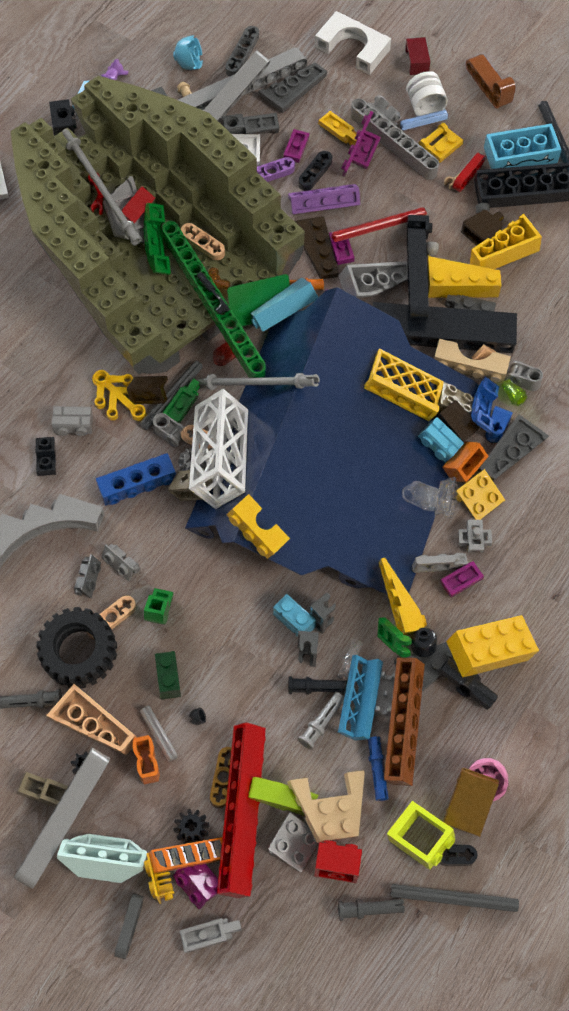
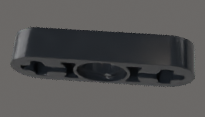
[299,151,332,191]

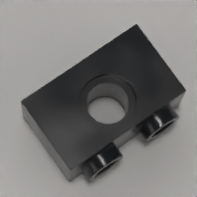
[49,99,77,136]

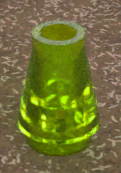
[502,379,527,406]

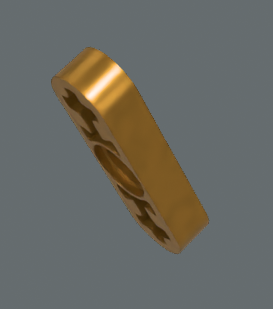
[210,747,232,808]

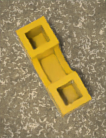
[226,494,290,559]

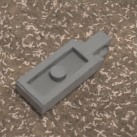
[412,553,468,573]
[179,918,242,953]

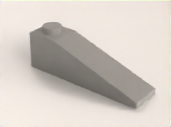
[339,261,408,298]

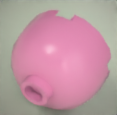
[469,758,508,801]

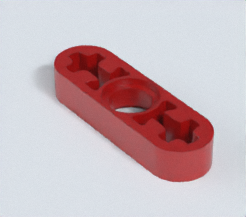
[452,152,486,192]

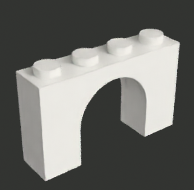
[315,11,391,75]

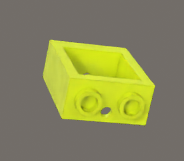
[387,801,455,870]

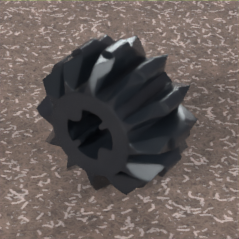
[173,809,210,844]

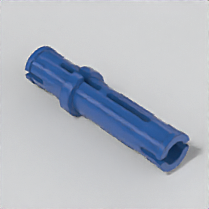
[367,736,389,801]

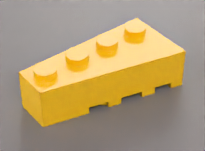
[470,214,542,269]
[427,256,502,298]

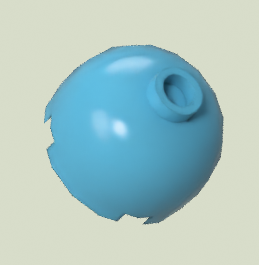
[173,35,203,70]

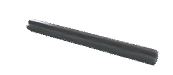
[390,884,519,912]

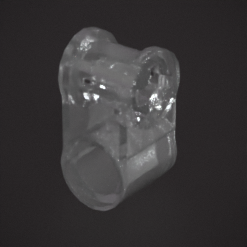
[402,481,440,511]

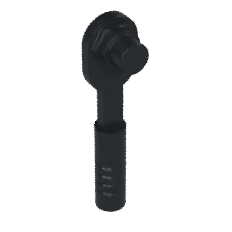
[197,272,230,314]

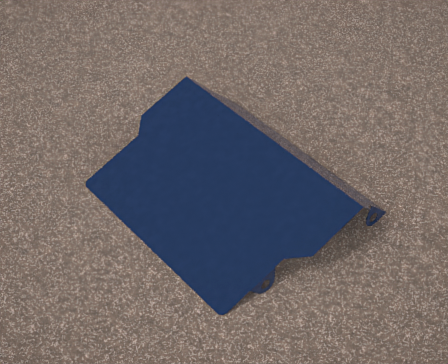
[185,287,479,595]

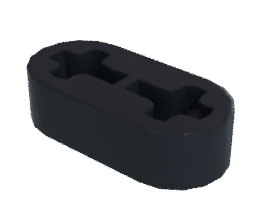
[439,845,478,866]

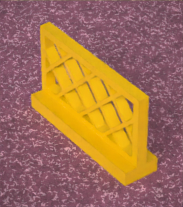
[364,349,444,421]

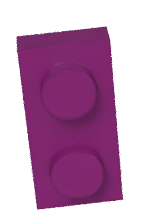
[283,129,310,163]
[329,232,355,265]
[440,561,484,598]

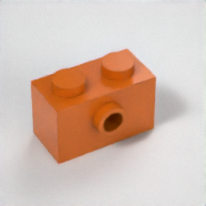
[442,441,489,483]

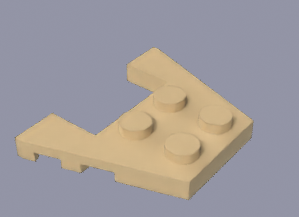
[287,770,365,843]

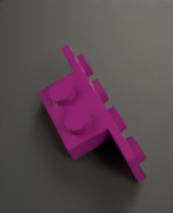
[341,111,381,176]

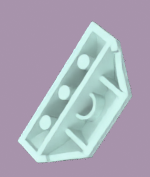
[57,834,147,883]

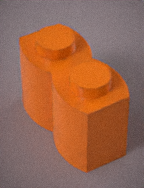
[133,735,160,785]

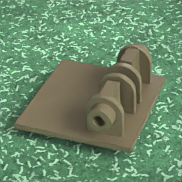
[438,381,474,417]

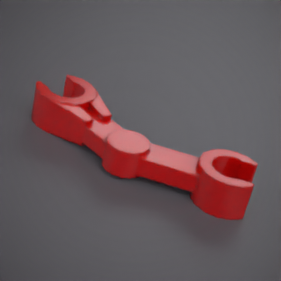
[88,172,104,215]

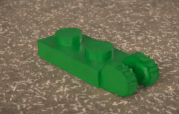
[377,617,412,658]

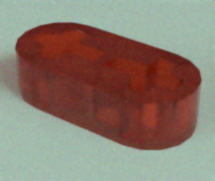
[213,341,242,366]

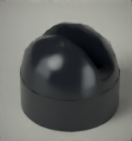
[189,707,206,725]

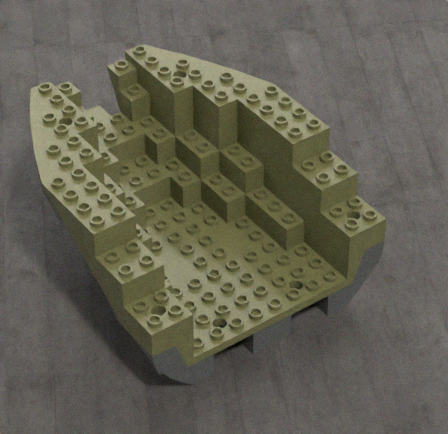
[10,76,305,374]

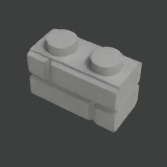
[52,406,93,436]

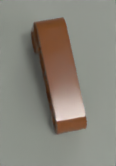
[466,54,516,108]

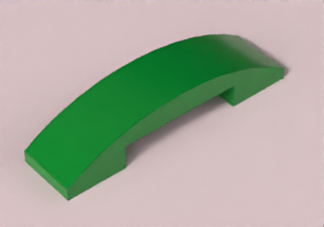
[144,203,171,275]

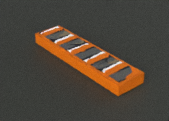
[148,837,222,874]

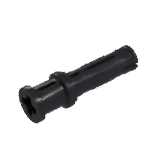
[288,676,348,695]

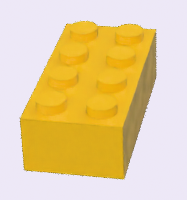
[446,615,539,678]

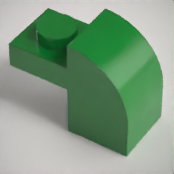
[144,588,174,625]

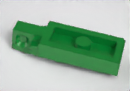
[163,379,200,423]

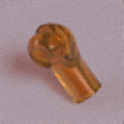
[208,268,230,290]

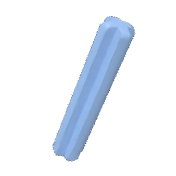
[400,110,448,131]

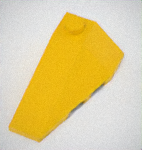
[379,558,427,636]

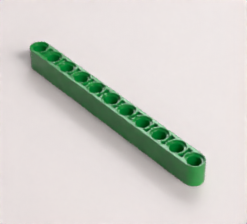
[162,221,266,378]

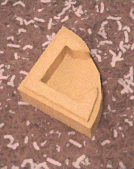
[472,344,496,360]

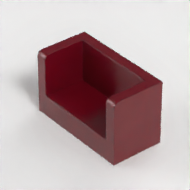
[405,37,431,75]

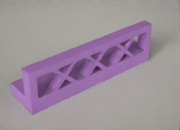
[288,184,360,214]

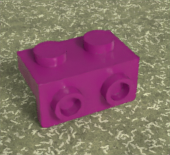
[173,864,218,910]

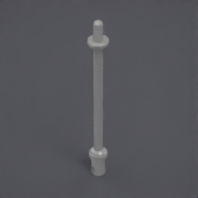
[62,129,142,245]
[197,373,320,390]

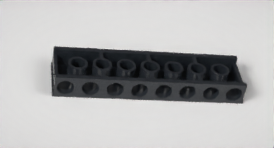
[474,163,569,208]
[373,302,517,353]

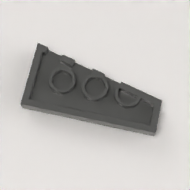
[258,63,327,113]
[477,414,549,481]

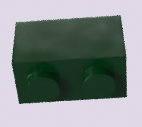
[155,651,181,700]

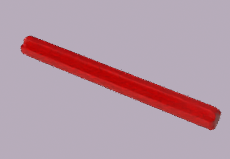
[332,207,427,242]

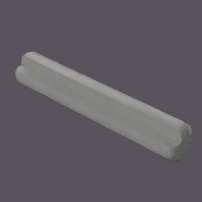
[140,706,177,762]

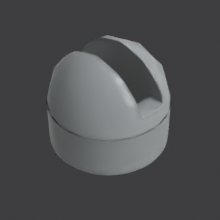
[426,242,439,256]

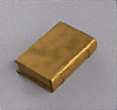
[443,767,499,837]

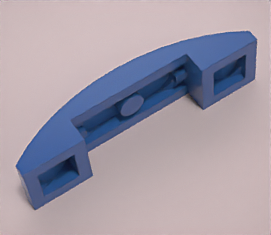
[471,376,499,433]

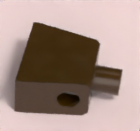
[461,210,504,246]

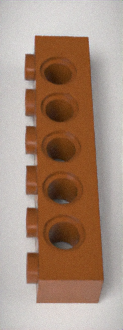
[384,658,425,786]

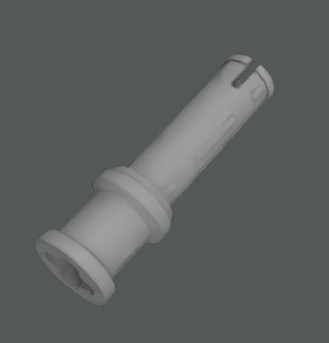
[298,692,344,750]

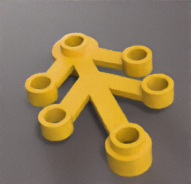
[92,370,146,421]

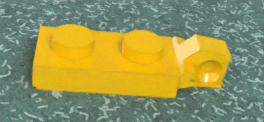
[318,111,357,145]

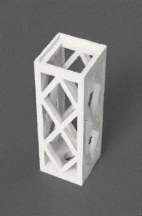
[189,389,248,509]

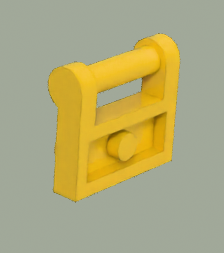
[418,122,463,163]

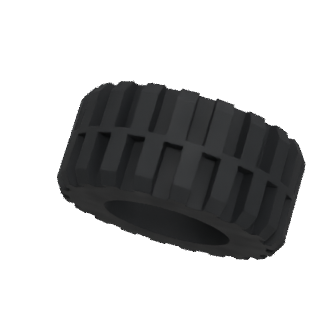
[36,607,117,688]

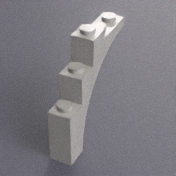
[0,494,105,569]

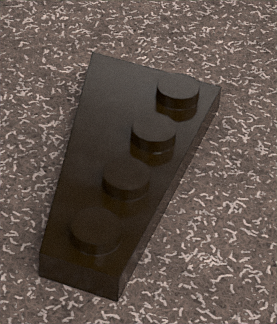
[295,216,338,279]

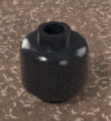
[411,627,437,657]

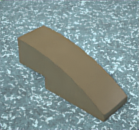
[16,772,68,807]

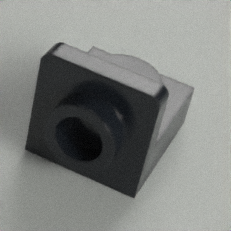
[407,215,432,240]

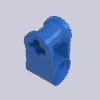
[485,406,513,443]

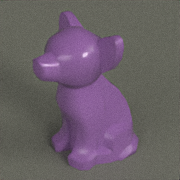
[101,59,128,80]

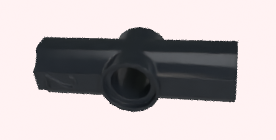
[439,658,498,710]

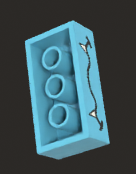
[484,124,561,169]

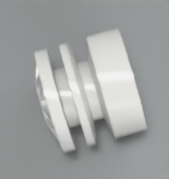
[406,72,448,116]

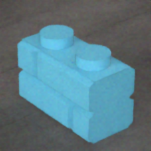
[418,417,464,462]
[273,594,316,637]

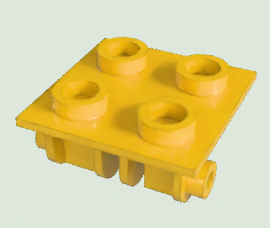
[455,469,505,520]
[144,853,175,904]

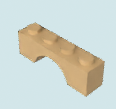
[434,339,511,384]

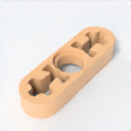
[181,223,225,260]
[87,596,136,640]

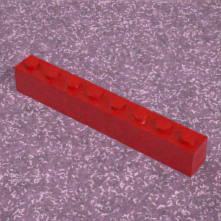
[217,722,266,898]

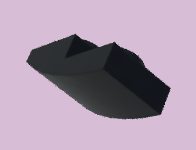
[35,437,56,476]

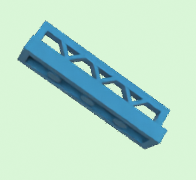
[338,655,383,741]

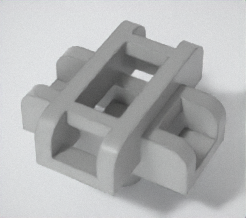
[458,520,492,552]

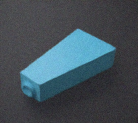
[251,278,318,331]

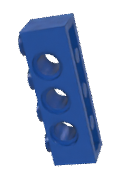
[96,453,176,506]

